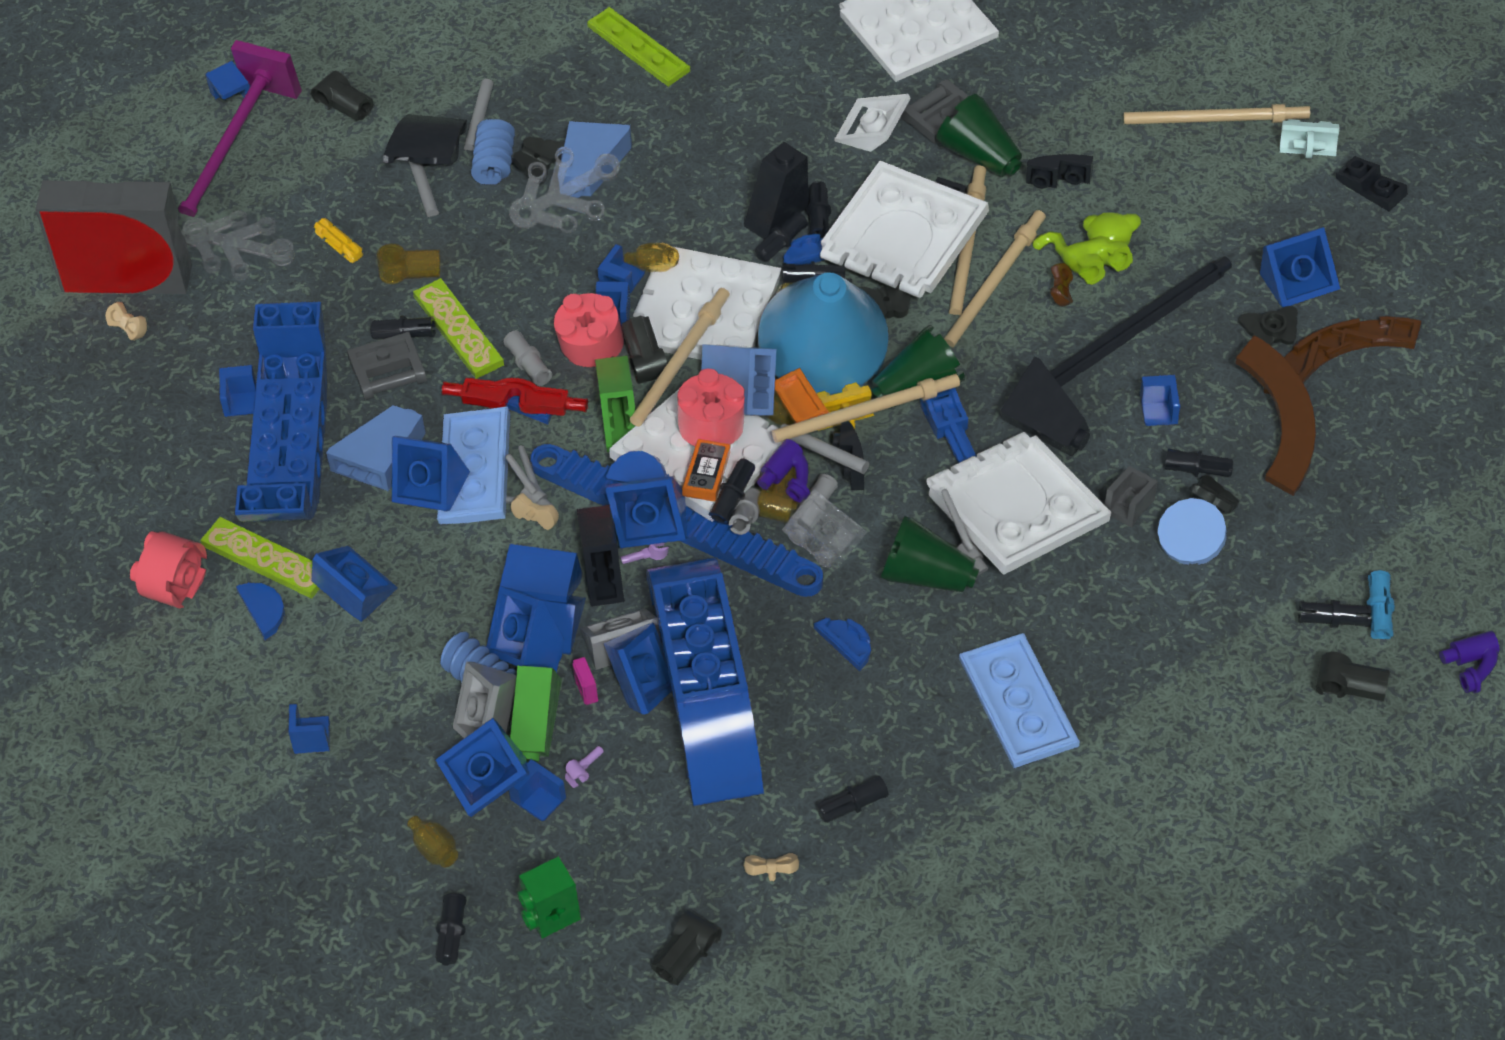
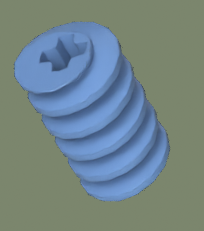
[471,119,515,184]
[440,632,517,683]

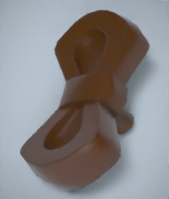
[1050,263,1073,307]

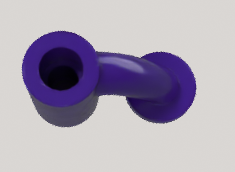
[757,439,811,503]
[1439,631,1500,694]

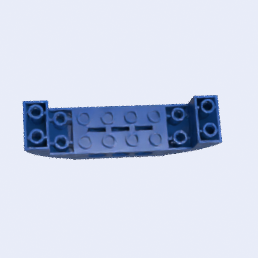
[235,302,327,522]
[646,558,764,806]

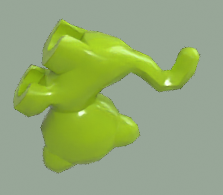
[1033,212,1141,285]

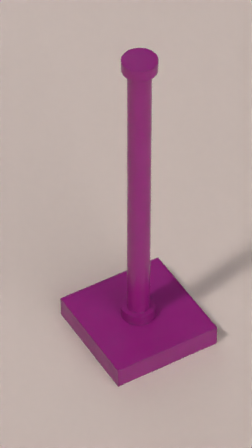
[178,40,302,217]

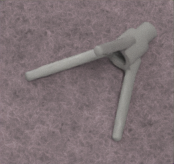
[506,445,555,507]
[941,489,988,576]

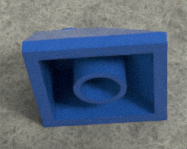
[486,586,564,673]

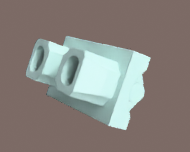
[1280,119,1339,159]

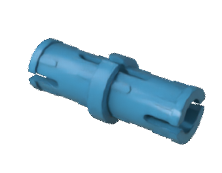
[1367,570,1395,639]

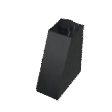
[744,142,809,239]
[1000,357,1090,456]
[577,505,625,607]

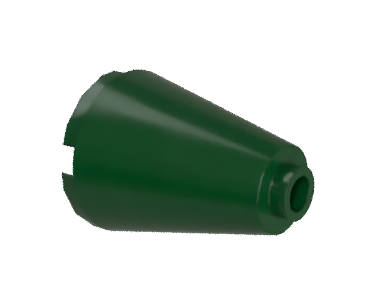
[936,94,1022,177]
[871,325,965,409]
[880,515,980,592]

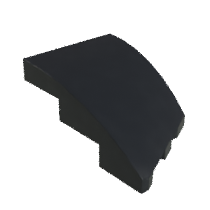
[383,114,467,164]

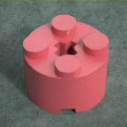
[554,293,624,367]
[677,368,745,446]
[130,531,207,609]

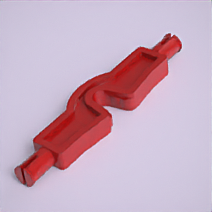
[442,378,588,416]

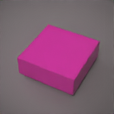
[572,657,598,705]

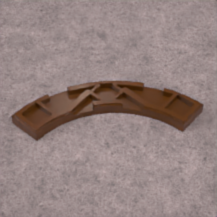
[1264,316,1422,394]
[1236,335,1316,496]

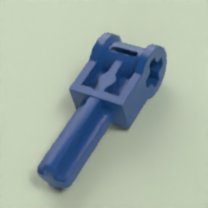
[920,388,977,463]

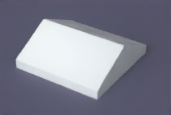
[834,94,911,152]

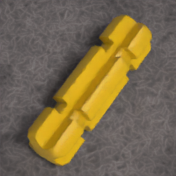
[314,218,363,263]

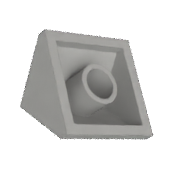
[580,608,661,670]
[453,661,517,738]

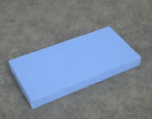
[437,407,510,524]
[959,633,1080,768]

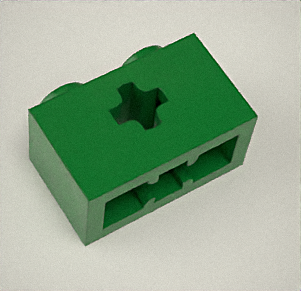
[517,856,581,939]

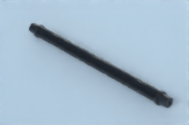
[1050,256,1232,387]

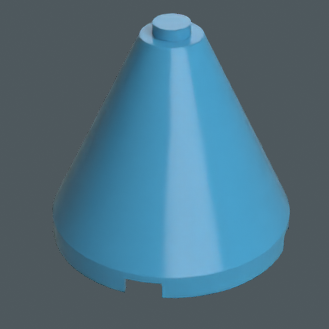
[758,273,888,395]

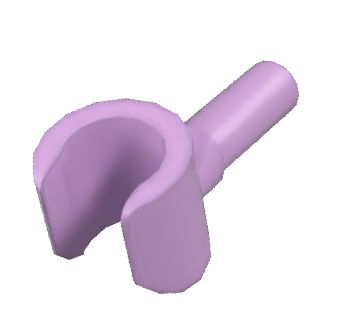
[621,543,669,564]
[565,746,604,788]

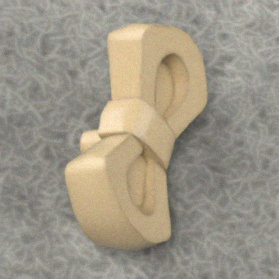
[105,302,147,341]
[511,493,559,530]
[744,853,799,881]

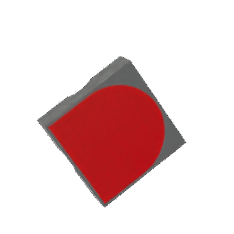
[36,180,192,294]

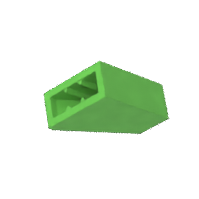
[595,356,635,452]
[510,665,562,762]

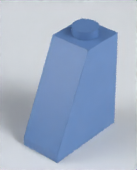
[558,121,632,198]
[701,344,777,415]
[326,405,425,491]

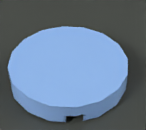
[1158,498,1227,565]

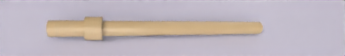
[1123,104,1310,124]
[949,166,986,315]
[944,210,1046,347]
[630,288,730,427]
[772,374,960,443]

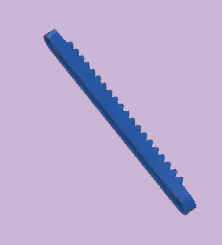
[531,444,823,597]

